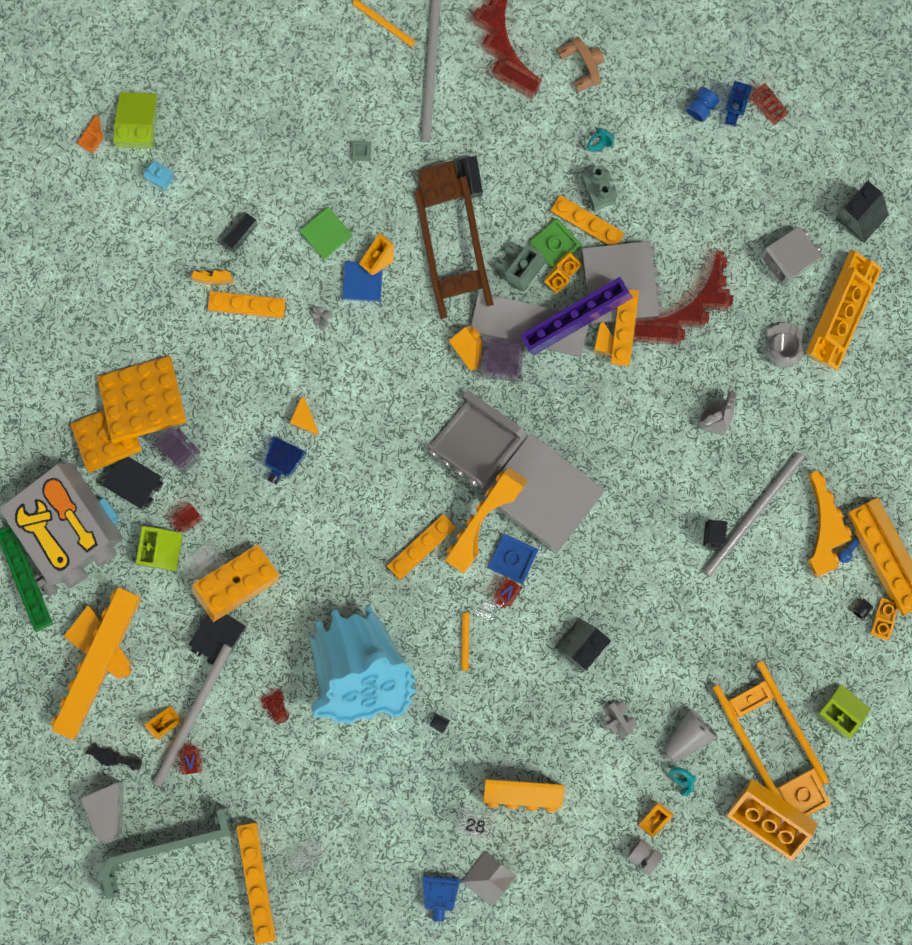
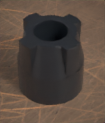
[852,599,873,620]
[430,714,450,734]

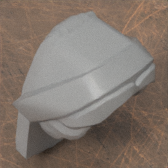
[764,323,805,368]
[698,390,736,436]

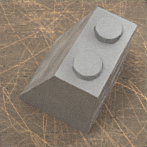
[760,227,822,286]
[81,782,124,844]

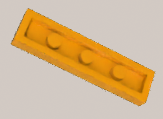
[550,195,625,246]
[610,289,639,367]
[208,291,286,319]
[387,514,456,580]

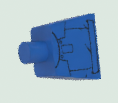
[423,876,460,922]

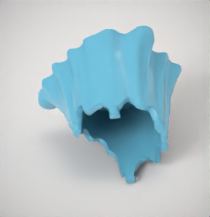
[309,606,416,724]

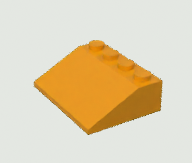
[483,779,565,812]

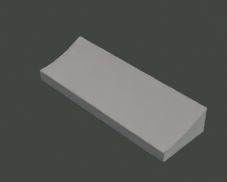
[471,292,589,357]

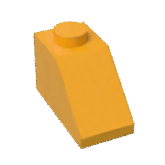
[449,326,483,371]

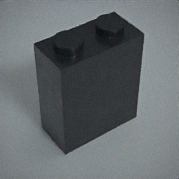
[102,456,164,511]
[188,614,247,665]

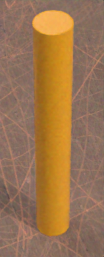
[461,613,470,671]

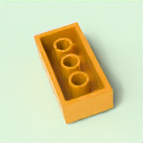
[192,544,279,622]
[727,779,818,861]

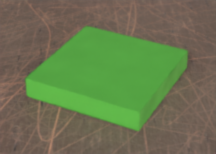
[300,207,353,260]
[529,218,582,269]

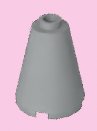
[664,709,718,762]

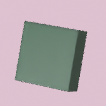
[352,141,371,161]

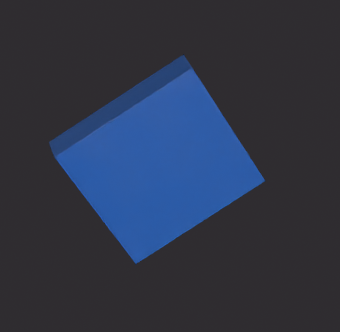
[343,261,383,302]
[488,534,539,585]

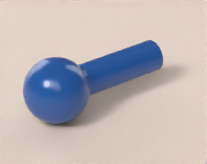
[837,535,860,563]

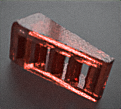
[750,83,789,126]

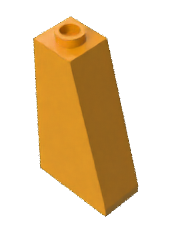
[64,606,133,679]

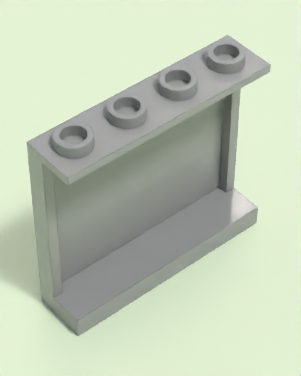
[581,241,662,326]
[424,390,528,489]

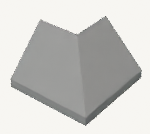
[461,851,516,907]

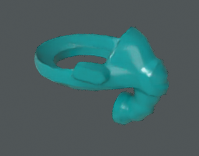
[586,128,615,152]
[669,767,696,796]

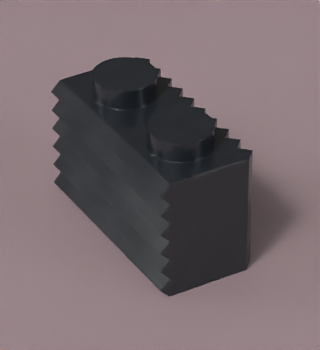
[703,520,728,551]

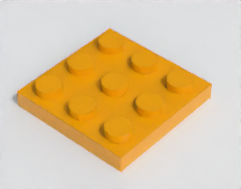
[70,410,142,473]

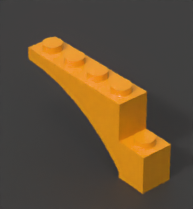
[807,470,852,578]

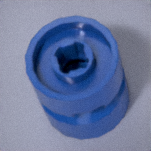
[685,87,720,123]

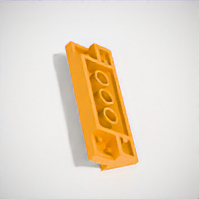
[806,250,882,370]
[847,498,912,616]

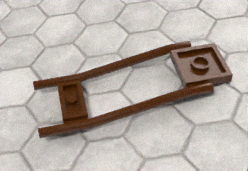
[414,161,494,319]

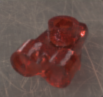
[261,690,289,724]

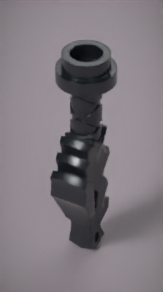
[86,743,142,771]

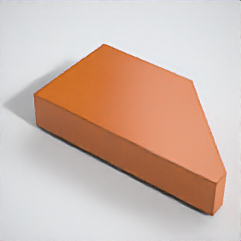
[77,115,103,154]

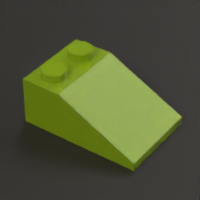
[113,92,158,149]

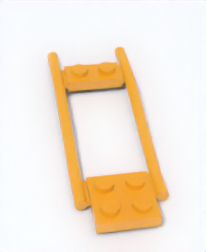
[712,660,831,816]

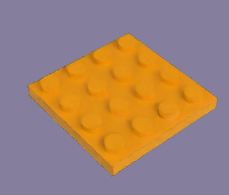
[97,356,187,443]

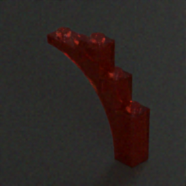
[473,0,542,100]
[634,251,733,345]

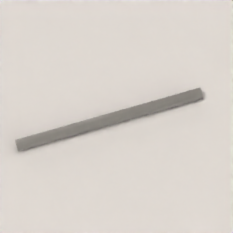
[421,0,441,143]
[703,452,805,577]
[153,644,232,786]

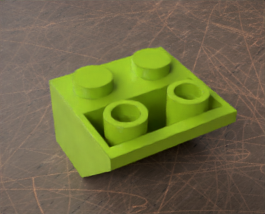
[136,526,183,572]
[816,684,871,739]

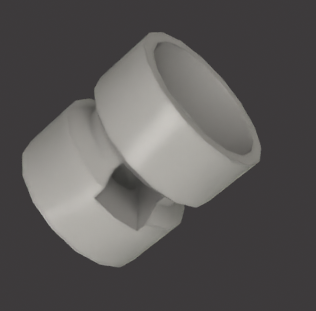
[627,839,663,876]

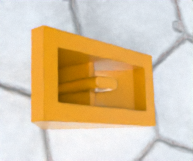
[359,233,394,275]
[594,322,614,356]
[290,397,320,436]
[144,706,183,740]
[638,802,674,837]

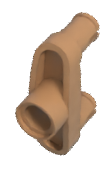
[557,37,605,92]

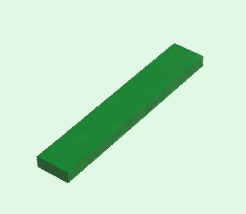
[0,525,54,632]

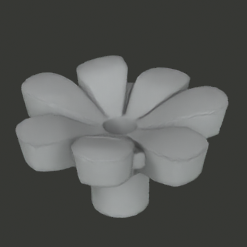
[311,306,332,330]

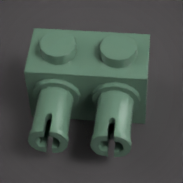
[581,165,618,211]
[494,242,546,292]

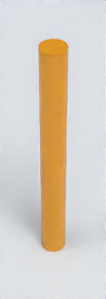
[352,0,416,47]

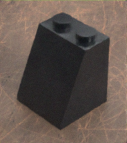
[836,181,889,243]
[554,618,611,672]

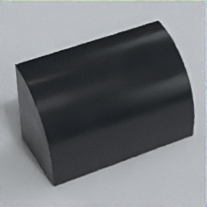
[454,156,483,200]
[219,212,258,253]

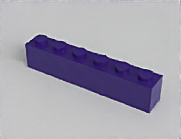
[520,277,633,355]

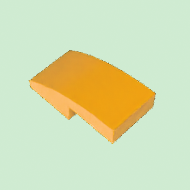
[543,250,582,293]
[191,269,234,285]
[870,597,898,641]

